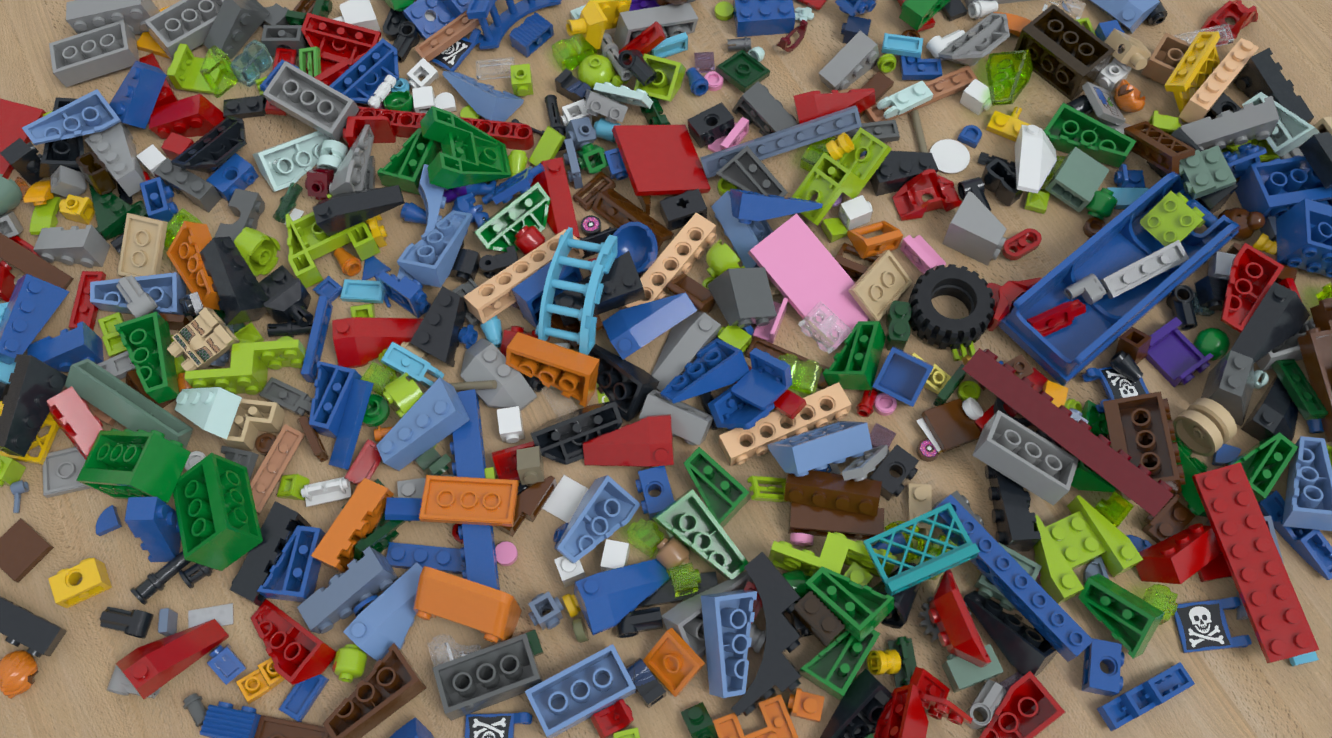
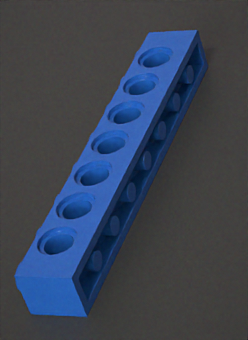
[930,494,1094,662]

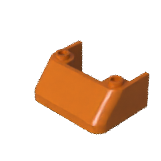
[413,566,522,643]

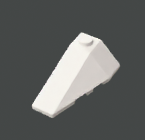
[1014,125,1057,193]

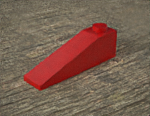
[530,157,580,239]
[332,317,423,368]
[583,414,674,466]
[251,599,336,685]

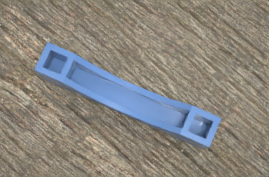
[397,164,448,285]

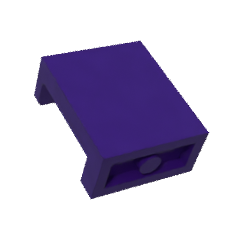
[1145,317,1213,387]

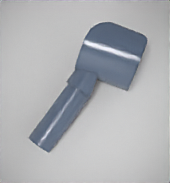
[10,480,29,513]

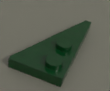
[89,184,136,238]
[353,520,411,561]

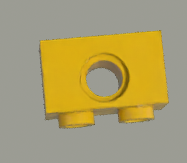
[48,558,112,608]

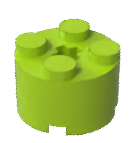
[234,227,280,276]
[382,372,423,419]

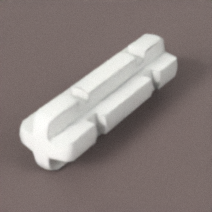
[368,75,396,108]

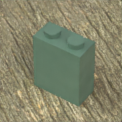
[1045,147,1109,213]

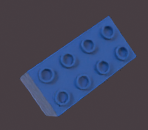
[1235,155,1332,220]
[1276,198,1332,278]

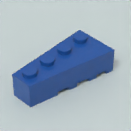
[0,274,70,365]

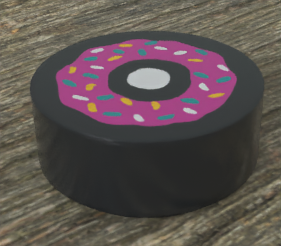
[581,215,602,236]

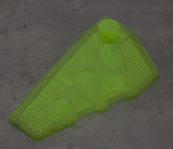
[985,50,1033,106]

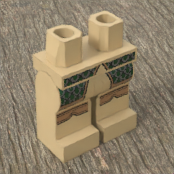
[167,307,240,371]

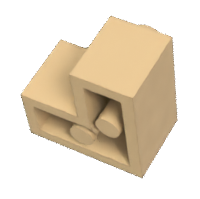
[222,399,285,451]

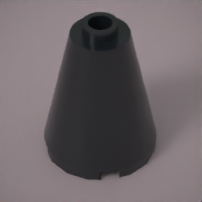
[872,562,921,629]

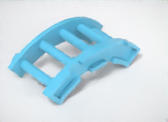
[536,227,618,355]

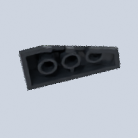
[578,344,660,422]
[1241,375,1299,442]
[820,668,892,738]

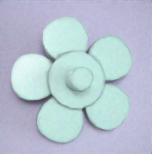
[795,7,814,22]

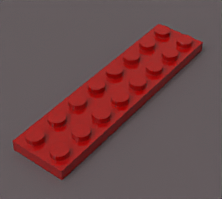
[1192,462,1319,663]

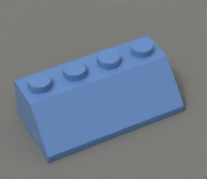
[711,191,773,268]
[767,421,872,477]

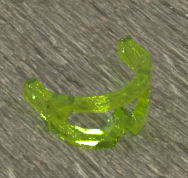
[884,521,925,563]

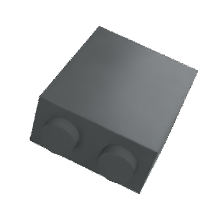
[708,267,777,328]
[1201,350,1254,426]

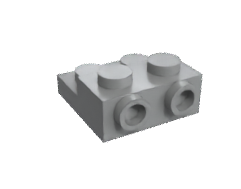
[583,89,628,124]

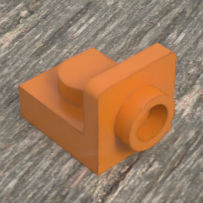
[787,688,825,722]

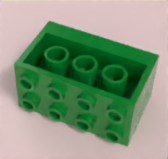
[76,428,191,503]
[173,453,263,571]

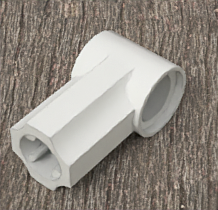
[926,30,965,62]

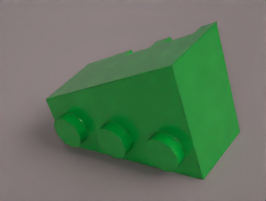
[377,128,441,195]
[822,321,886,390]
[1224,433,1298,502]
[684,447,751,528]
[1078,573,1165,659]
[799,629,881,700]

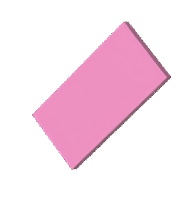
[748,213,869,351]

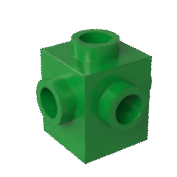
[577,143,608,174]

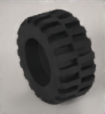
[908,264,995,350]

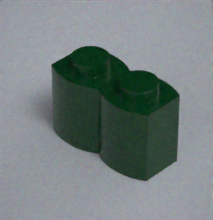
[885,301,911,351]

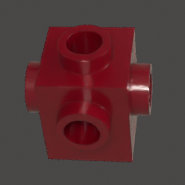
[305,168,334,200]

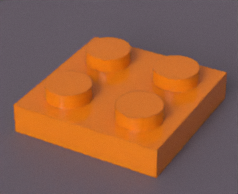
[643,628,705,697]

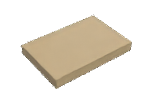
[117,213,168,277]
[848,250,913,321]

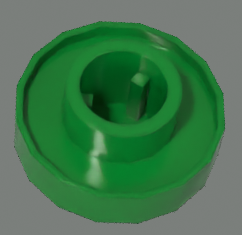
[362,394,390,427]

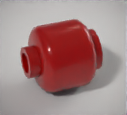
[515,225,545,255]

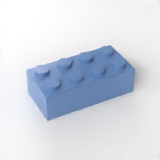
[525,644,636,738]

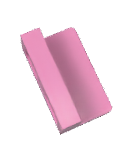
[708,117,749,153]
[900,235,946,275]
[752,297,788,344]

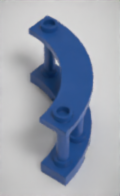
[466,0,562,50]

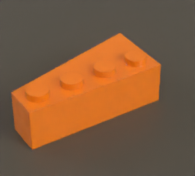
[166,221,220,310]
[506,332,600,407]
[311,478,394,573]

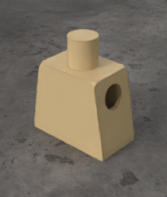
[1104,28,1151,70]

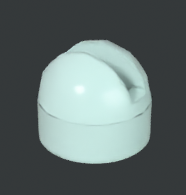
[748,46,765,62]
[1254,370,1269,389]

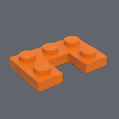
[713,694,798,738]

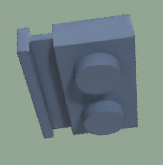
[563,138,583,189]

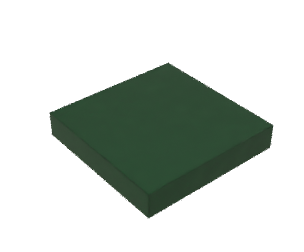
[715,50,770,93]

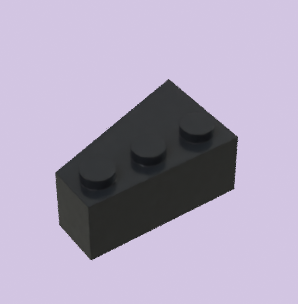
[410,286,467,367]

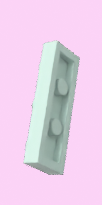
[593,82,653,109]

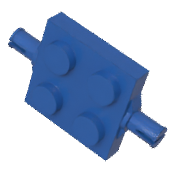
[482,163,545,205]

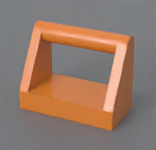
[847,221,903,259]

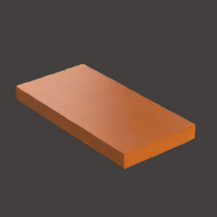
[419,475,519,527]

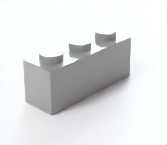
[639,389,713,445]

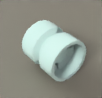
[316,140,349,174]

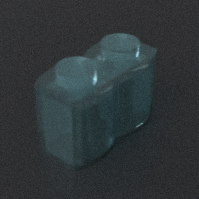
[230,40,273,87]

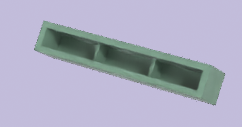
[65,358,193,449]

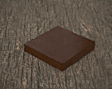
[921,398,981,453]
[0,518,54,583]

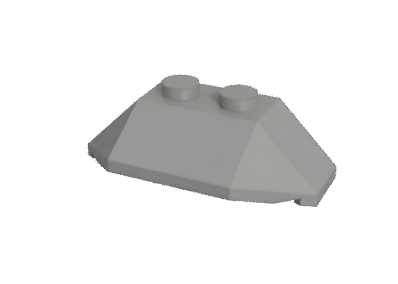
[938,13,1010,66]
[460,338,537,411]

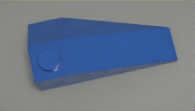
[602,292,698,360]
[660,338,750,404]

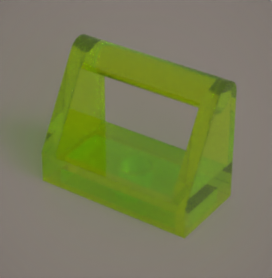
[200,45,241,98]

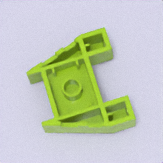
[286,194,380,288]
[1033,495,1143,604]

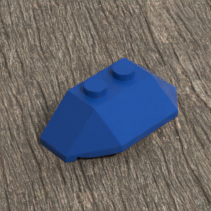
[330,38,399,104]

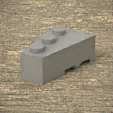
[819,30,880,91]

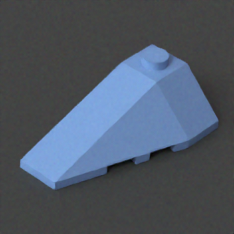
[442,71,524,121]

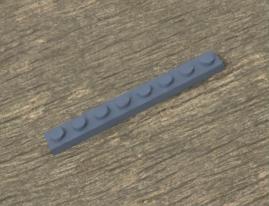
[700,105,862,178]

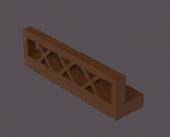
[1124,121,1195,174]
[592,188,674,251]

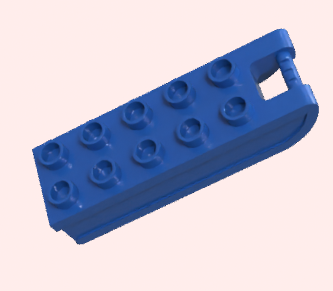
[999,172,1241,386]

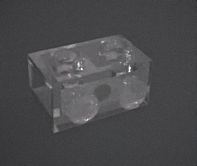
[798,301,852,354]

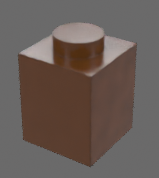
[1115,327,1152,364]

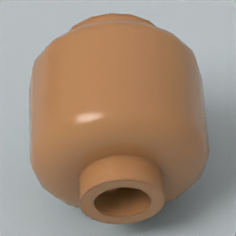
[655,537,690,572]

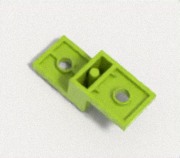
[791,127,892,226]
[185,339,306,395]
[769,532,897,578]

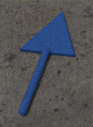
[362,256,391,308]

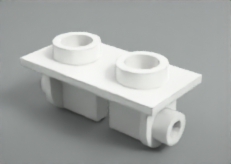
[301,477,352,507]

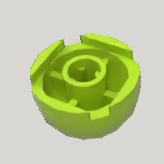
[577,54,616,92]
[706,239,745,279]

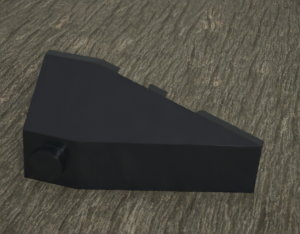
[312,185,405,236]
[1231,282,1310,364]
[963,590,1058,677]

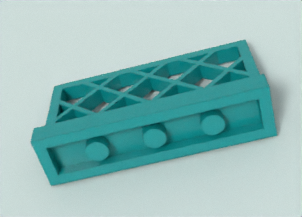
[863,502,980,596]

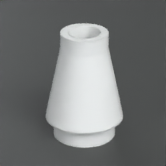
[968,0,998,19]

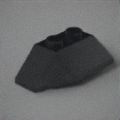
[171,116,247,173]
[530,401,623,465]

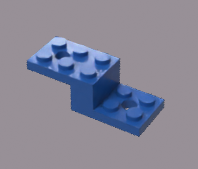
[402,0,471,41]

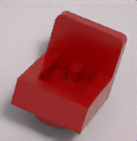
[590,699,634,738]

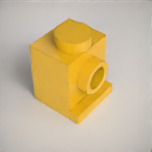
[59,194,95,225]

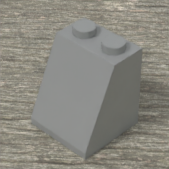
[942,191,1007,266]

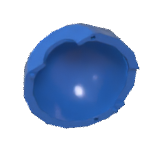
[613,222,658,275]

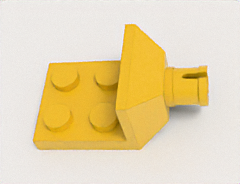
[566,0,632,49]

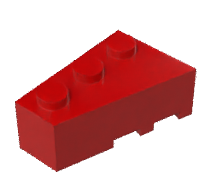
[149,94,225,139]
[1136,523,1222,584]

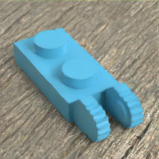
[380,342,444,388]

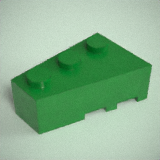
[899,0,951,31]
[805,567,894,642]

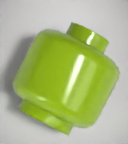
[332,644,368,683]

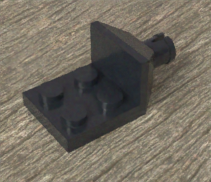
[259,265,313,327]

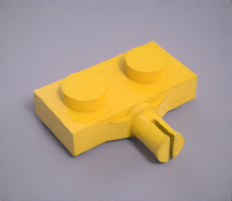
[986,106,1031,142]
[366,214,388,248]

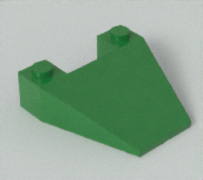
[420,106,511,189]

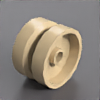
[1173,398,1237,457]

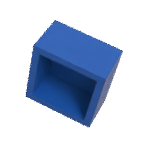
[872,346,934,407]

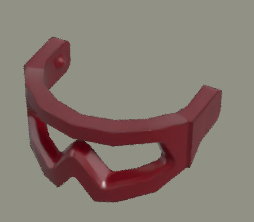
[776,20,808,52]

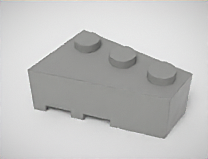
[33,225,110,268]

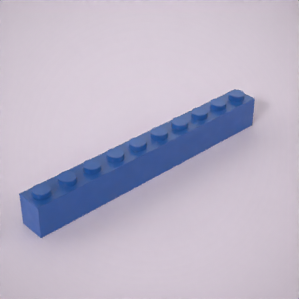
[450,389,500,590]

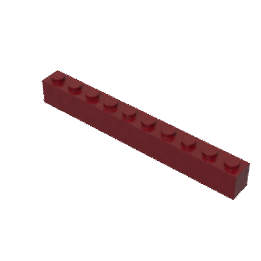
[962,348,1174,518]

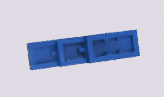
[1258,490,1332,580]
[1097,662,1195,731]

